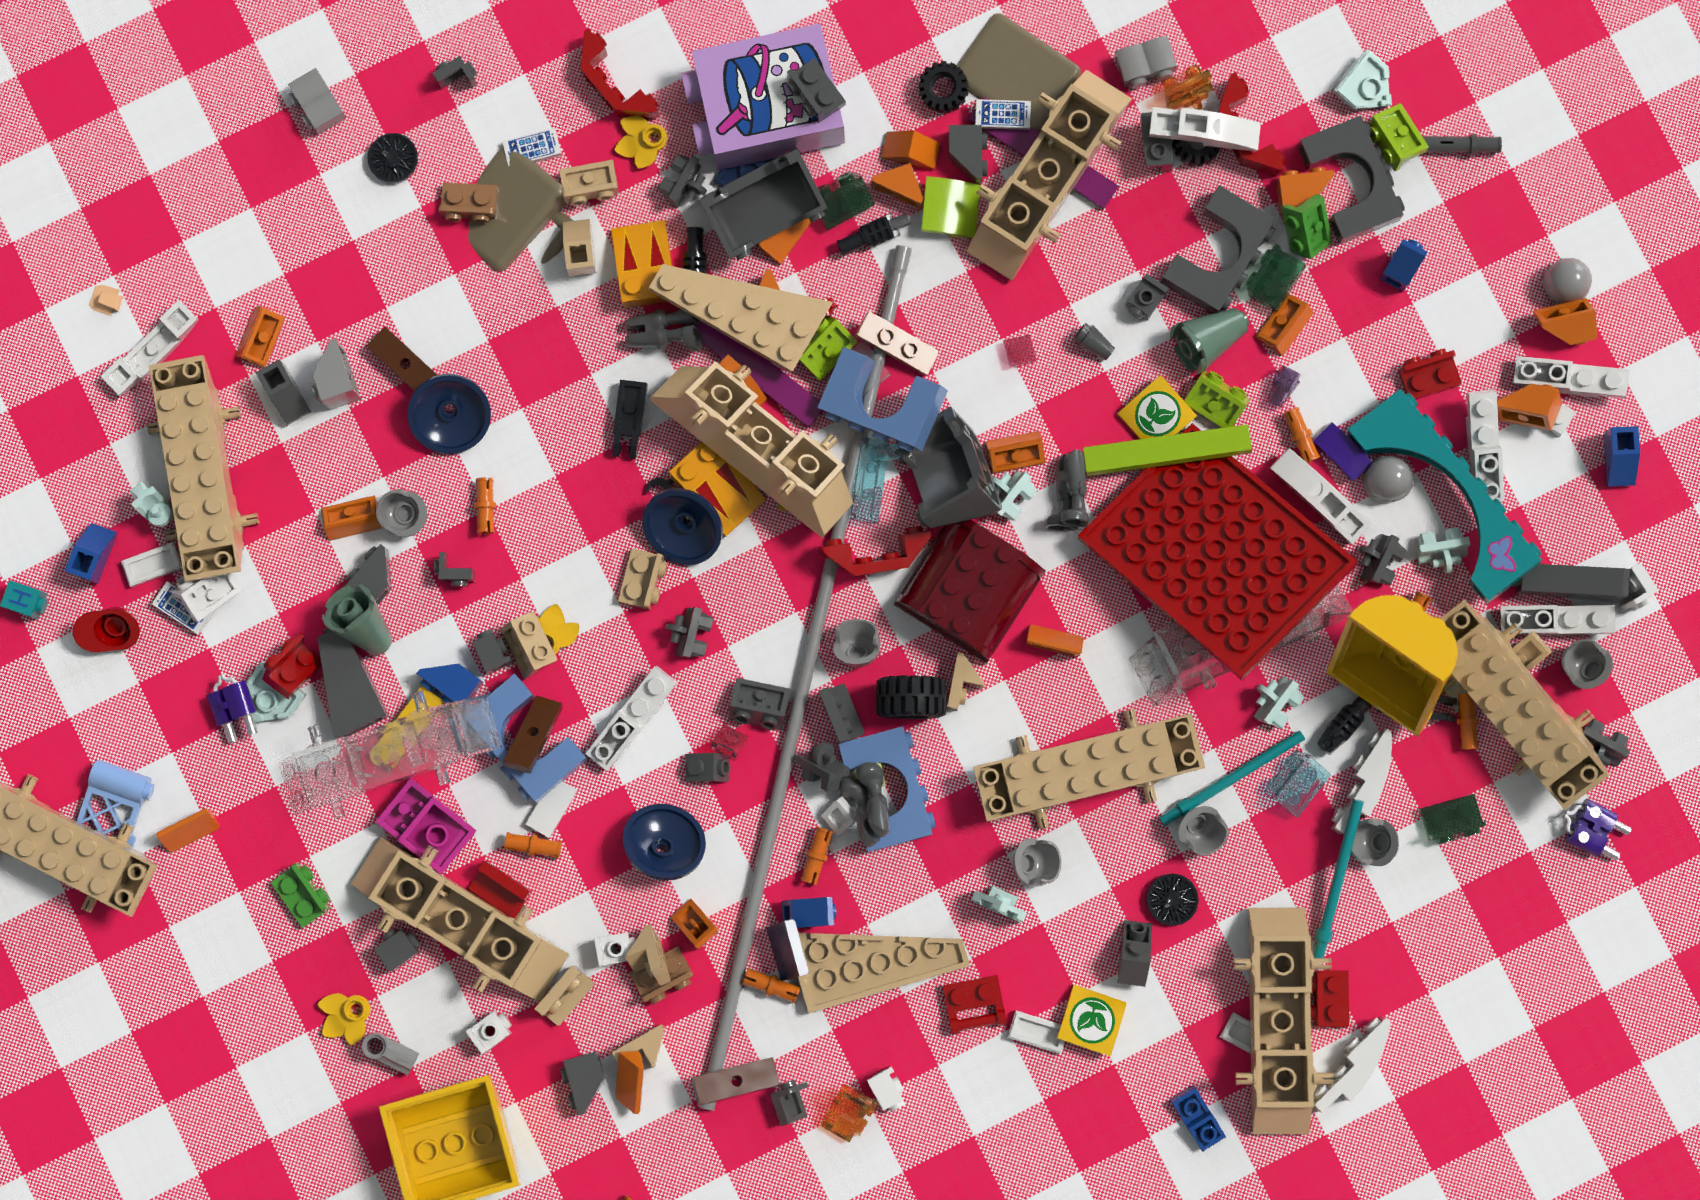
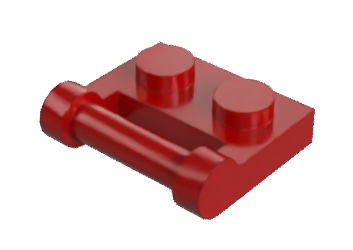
[942,975,1007,1035]

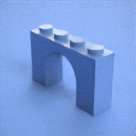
[817,347,948,453]
[464,674,588,803]
[838,726,936,853]

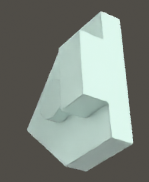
[1333,49,1392,110]
[246,661,307,722]
[971,886,1027,923]

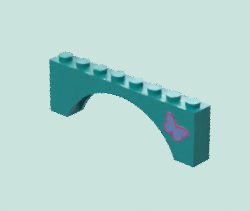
[1347,389,1542,605]

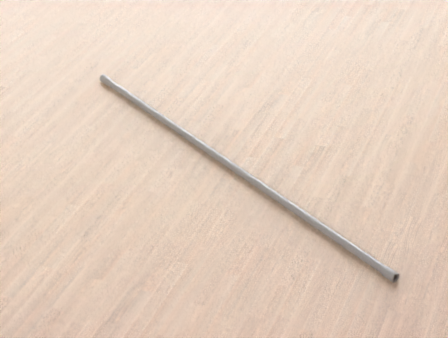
[698,245,912,1111]

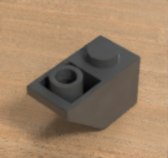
[948,125,987,185]
[255,359,311,425]
[345,544,392,605]
[1117,920,1152,987]
[560,1051,606,1116]

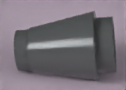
[1073,323,1115,361]

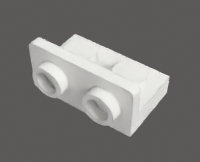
[1620,562,1659,612]
[171,574,242,622]

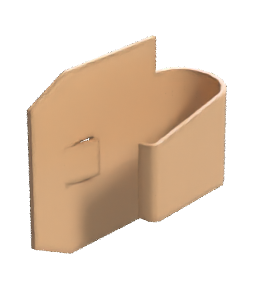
[89,285,123,315]

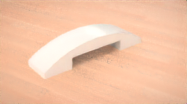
[101,300,198,396]

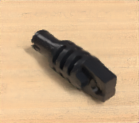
[836,213,911,257]
[683,227,707,274]
[1317,696,1372,755]

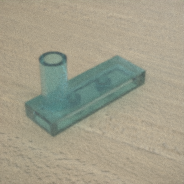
[850,437,902,524]

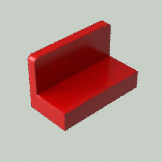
[469,860,533,918]

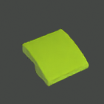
[921,176,980,239]

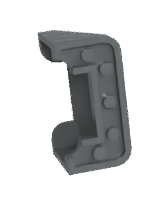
[699,148,828,261]
[896,406,1002,528]

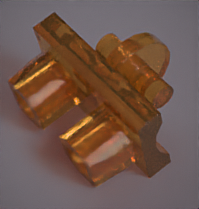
[1162,64,1213,110]

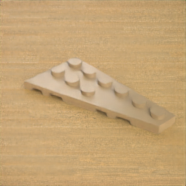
[648,264,833,373]
[798,933,970,1013]

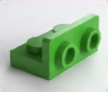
[1282,194,1333,259]
[270,863,332,928]

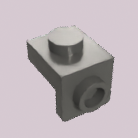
[432,56,478,89]
[434,552,475,587]
[686,753,731,782]
[770,1080,809,1126]

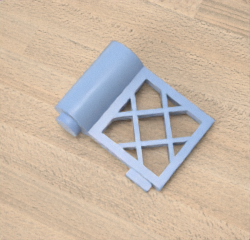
[77,760,155,847]

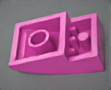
[375,777,477,875]

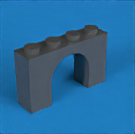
[1297,115,1405,245]
[1160,185,1276,314]

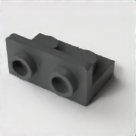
[786,58,846,123]
[1140,112,1174,173]
[728,678,791,730]
[819,684,865,743]

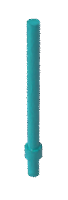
[1158,730,1305,827]
[1313,799,1364,958]

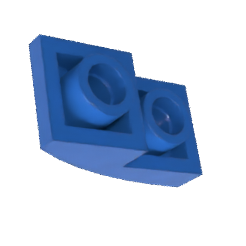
[1170,1085,1226,1152]

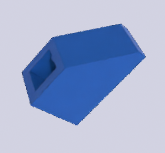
[1379,239,1428,292]
[1603,426,1640,487]
[64,523,118,584]
[416,663,484,709]
[781,897,836,928]

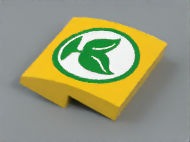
[1117,375,1197,439]
[1057,984,1127,1057]

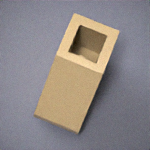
[563,219,596,276]

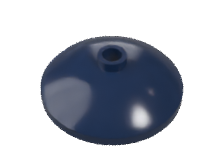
[407,374,491,454]
[642,488,723,565]
[622,804,706,880]

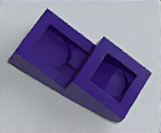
[1313,422,1373,481]

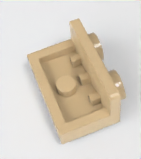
[559,160,619,206]

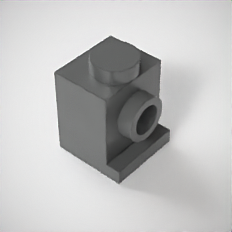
[1126,273,1169,320]
[472,629,514,674]

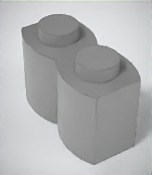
[1114,36,1177,89]
[288,68,346,134]

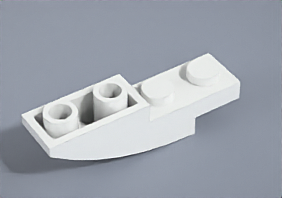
[1149,107,1261,152]
[1514,356,1629,398]
[1466,389,1504,502]
[1270,448,1371,545]
[1501,605,1615,636]
[585,665,678,771]
[1331,729,1392,835]
[1314,1017,1391,1113]

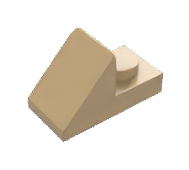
[1512,630,1552,671]
[947,652,985,711]
[625,924,671,986]
[612,1024,665,1068]

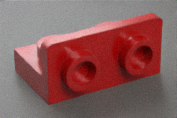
[1398,348,1462,400]
[262,633,322,699]
[1310,970,1349,1027]

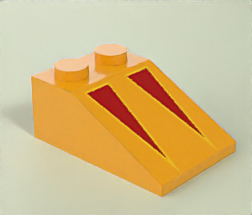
[611,220,672,309]
[669,442,766,537]

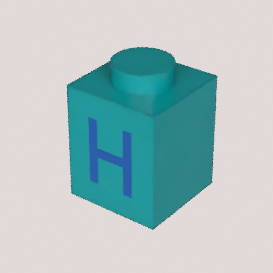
[0,580,48,619]

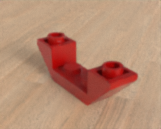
[580,28,659,120]
[1217,72,1286,177]
[818,526,931,576]

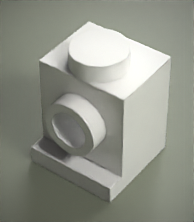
[594,932,636,966]
[466,1011,512,1054]
[866,1066,905,1112]

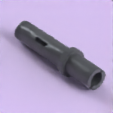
[1422,134,1502,156]

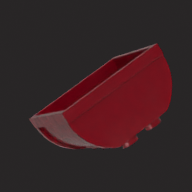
[894,520,1046,664]

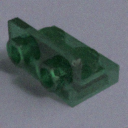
[818,171,875,230]
[1246,244,1306,312]
[1419,794,1487,844]

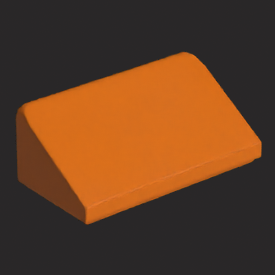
[758,218,811,265]
[1256,293,1313,355]
[235,306,286,367]
[986,431,1046,474]
[321,495,382,540]
[1026,625,1084,657]
[156,808,220,852]
[615,1051,644,1114]

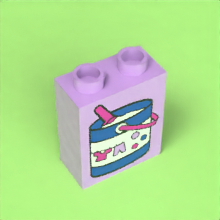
[681,23,845,171]

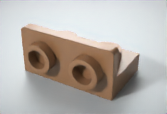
[439,182,498,223]
[629,946,695,1005]

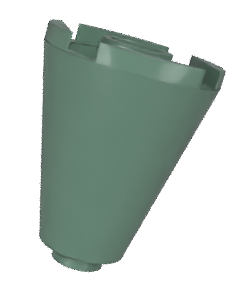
[1170,308,1249,374]
[322,584,392,655]

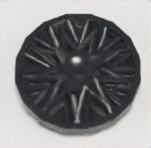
[368,133,418,183]
[1146,873,1199,926]

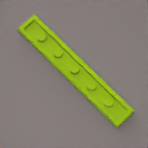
[1083,424,1252,476]

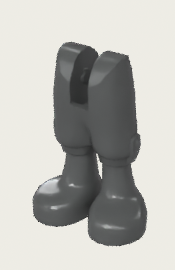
[624,309,702,352]
[1045,449,1088,531]
[838,762,890,847]

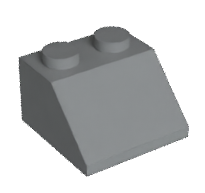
[311,338,362,410]

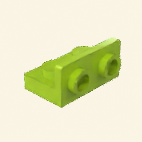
[1369,103,1429,171]
[799,316,858,381]
[1184,371,1250,428]

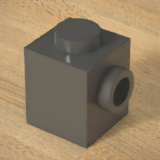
[374,928,421,972]

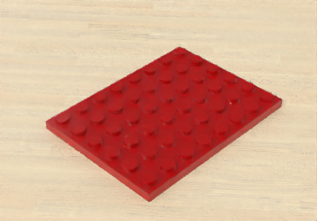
[1078,423,1357,681]

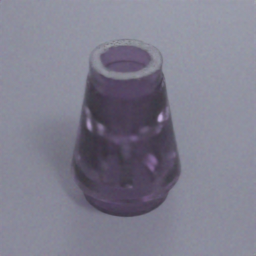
[1267,365,1301,408]

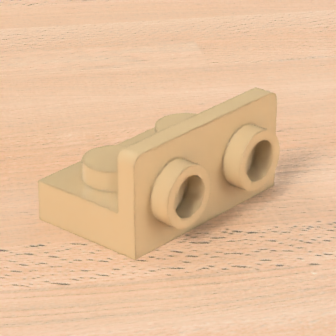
[618,548,668,610]
[500,612,557,679]
[535,965,595,1026]

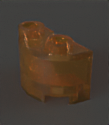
[820,1084,878,1143]

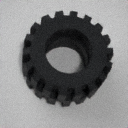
[876,676,946,719]

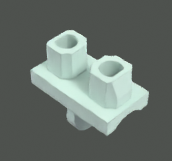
[992,470,1037,521]
[130,482,173,527]
[1417,527,1470,574]
[1253,677,1304,729]

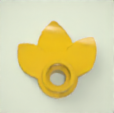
[615,116,668,169]
[537,604,580,655]
[318,993,371,1046]

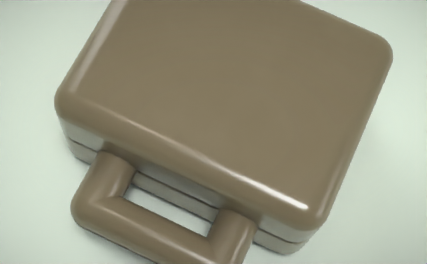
[956,13,1081,133]
[468,146,574,272]

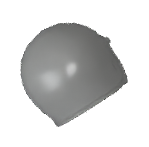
[1542,258,1592,305]
[1362,455,1414,502]
[376,489,427,537]
[833,619,881,667]
[1561,639,1613,689]
[1178,806,1229,856]
[1351,818,1399,866]
[1012,838,1061,886]

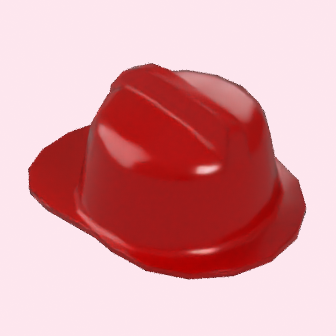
[72,607,140,652]

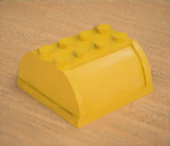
[1326,595,1458,737]
[379,1074,521,1200]

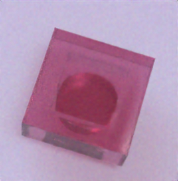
[1003,334,1037,369]
[710,724,748,761]

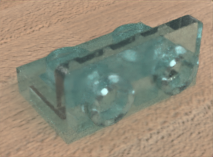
[1264,749,1331,818]

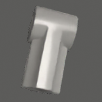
[362,1032,419,1075]

